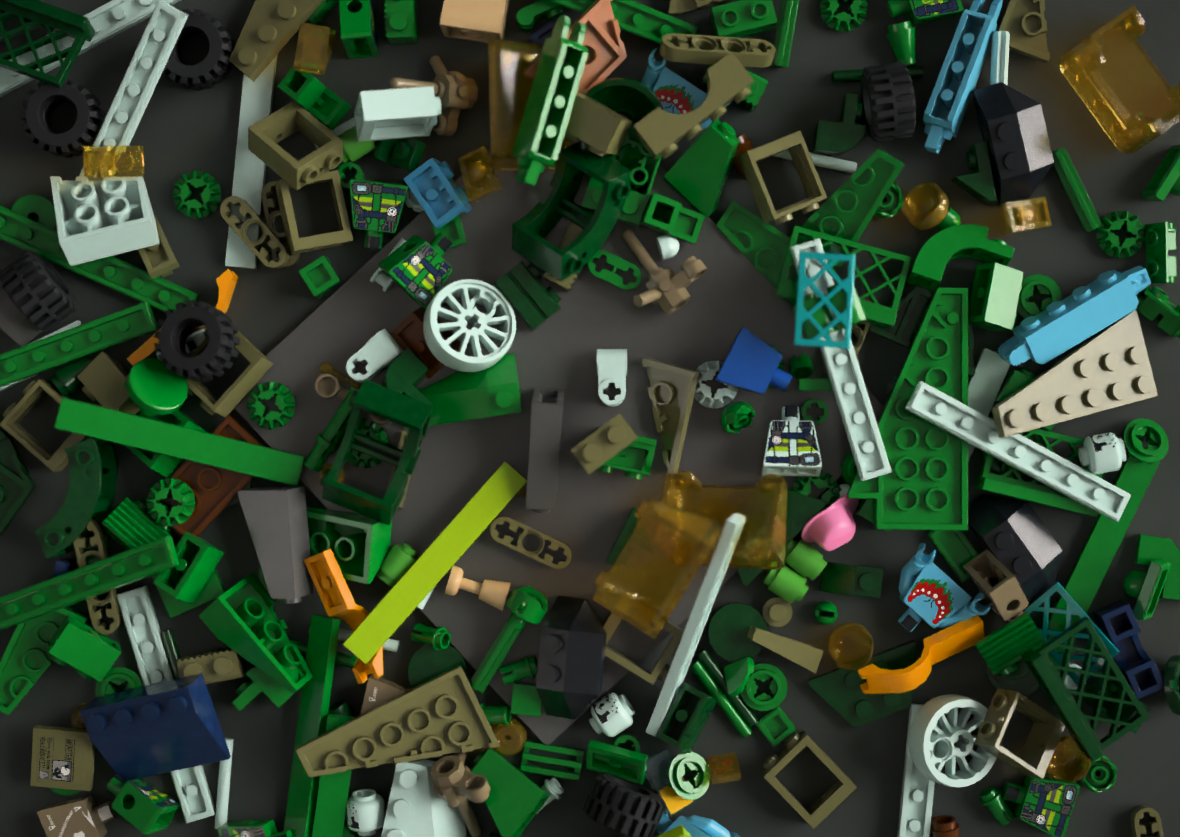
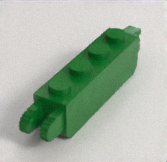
[512,15,588,186]

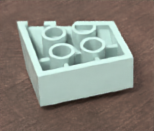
[50,176,160,266]
[381,759,467,837]

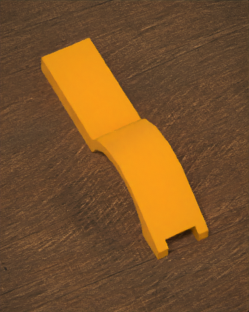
[127,269,238,366]
[304,548,383,684]
[857,614,984,694]

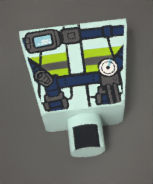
[762,405,822,476]

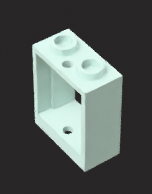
[354,86,441,142]

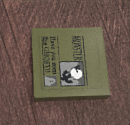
[30,725,95,791]

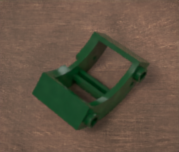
[512,141,631,281]
[320,379,433,525]
[34,437,119,559]

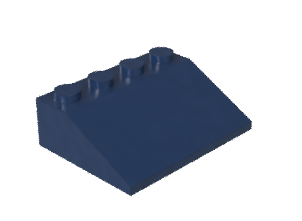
[80,673,231,781]

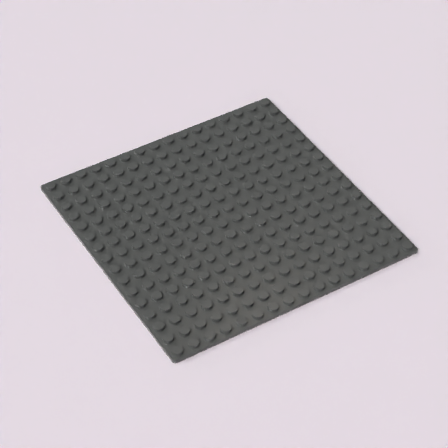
[235,120,884,745]

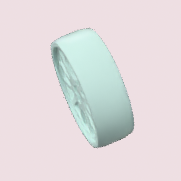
[423,279,516,372]
[908,694,1000,787]

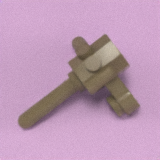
[390,55,478,136]
[621,229,708,316]
[430,752,490,837]

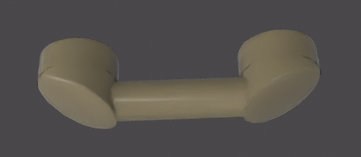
[315,374,390,425]

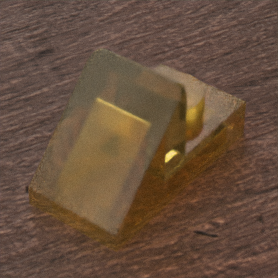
[294,23,337,75]
[82,145,145,178]
[458,146,504,202]
[999,197,1052,236]

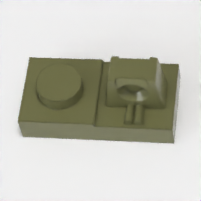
[138,215,180,279]

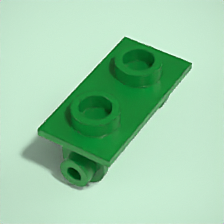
[1145,222,1178,284]
[1136,286,1180,339]

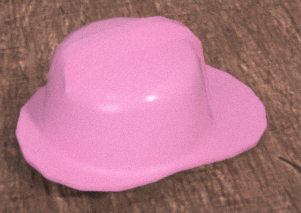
[801,494,859,551]

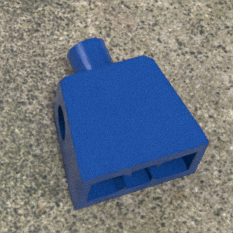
[715,327,792,395]

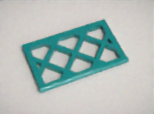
[794,252,856,350]
[1023,582,1120,686]

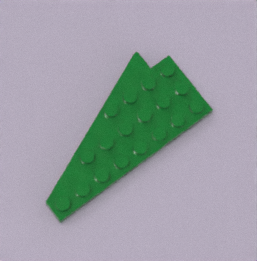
[847,287,968,530]

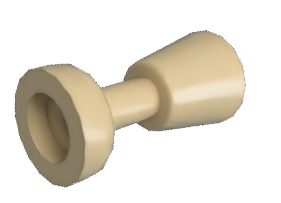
[445,565,511,611]

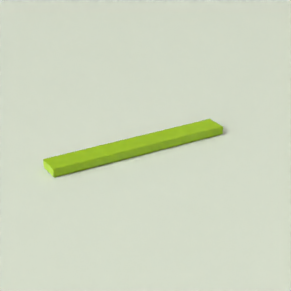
[343,461,527,664]

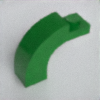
[905,224,1015,292]

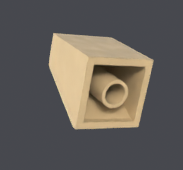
[439,0,510,45]

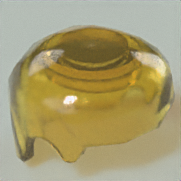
[901,182,949,230]
[828,622,874,671]
[1046,735,1091,783]

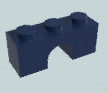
[1092,600,1164,699]

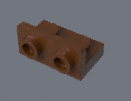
[390,307,461,379]

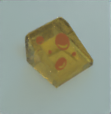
[707,752,742,784]

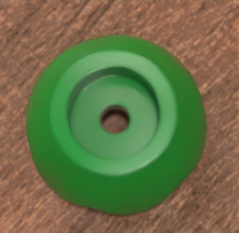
[874,183,904,218]
[720,401,756,434]
[1079,756,1117,793]

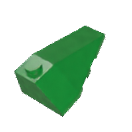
[404,353,523,430]
[306,507,392,584]
[199,573,313,694]

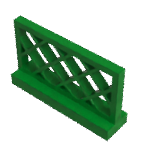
[774,226,912,328]
[973,418,1103,517]

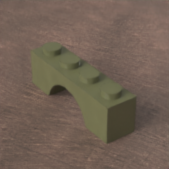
[632,51,754,160]

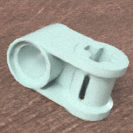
[346,329,404,383]
[597,349,627,407]

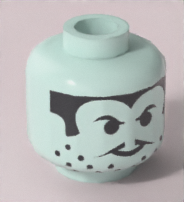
[1078,433,1126,474]
[589,692,635,737]
[346,789,385,836]

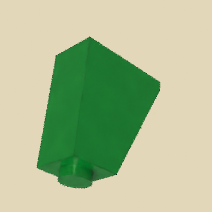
[664,120,740,218]
[471,748,550,837]

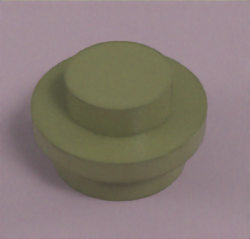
[762,597,793,627]

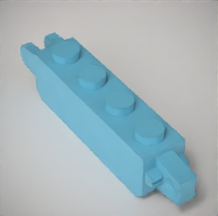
[923,0,1003,154]
[997,265,1151,366]

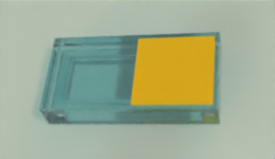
[645,749,696,817]

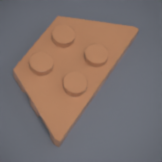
[523,0,627,95]

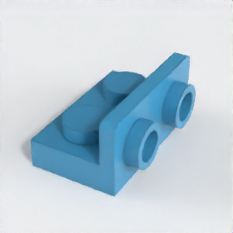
[404,158,472,229]

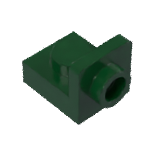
[373,138,426,172]

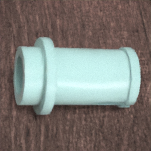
[536,778,564,815]

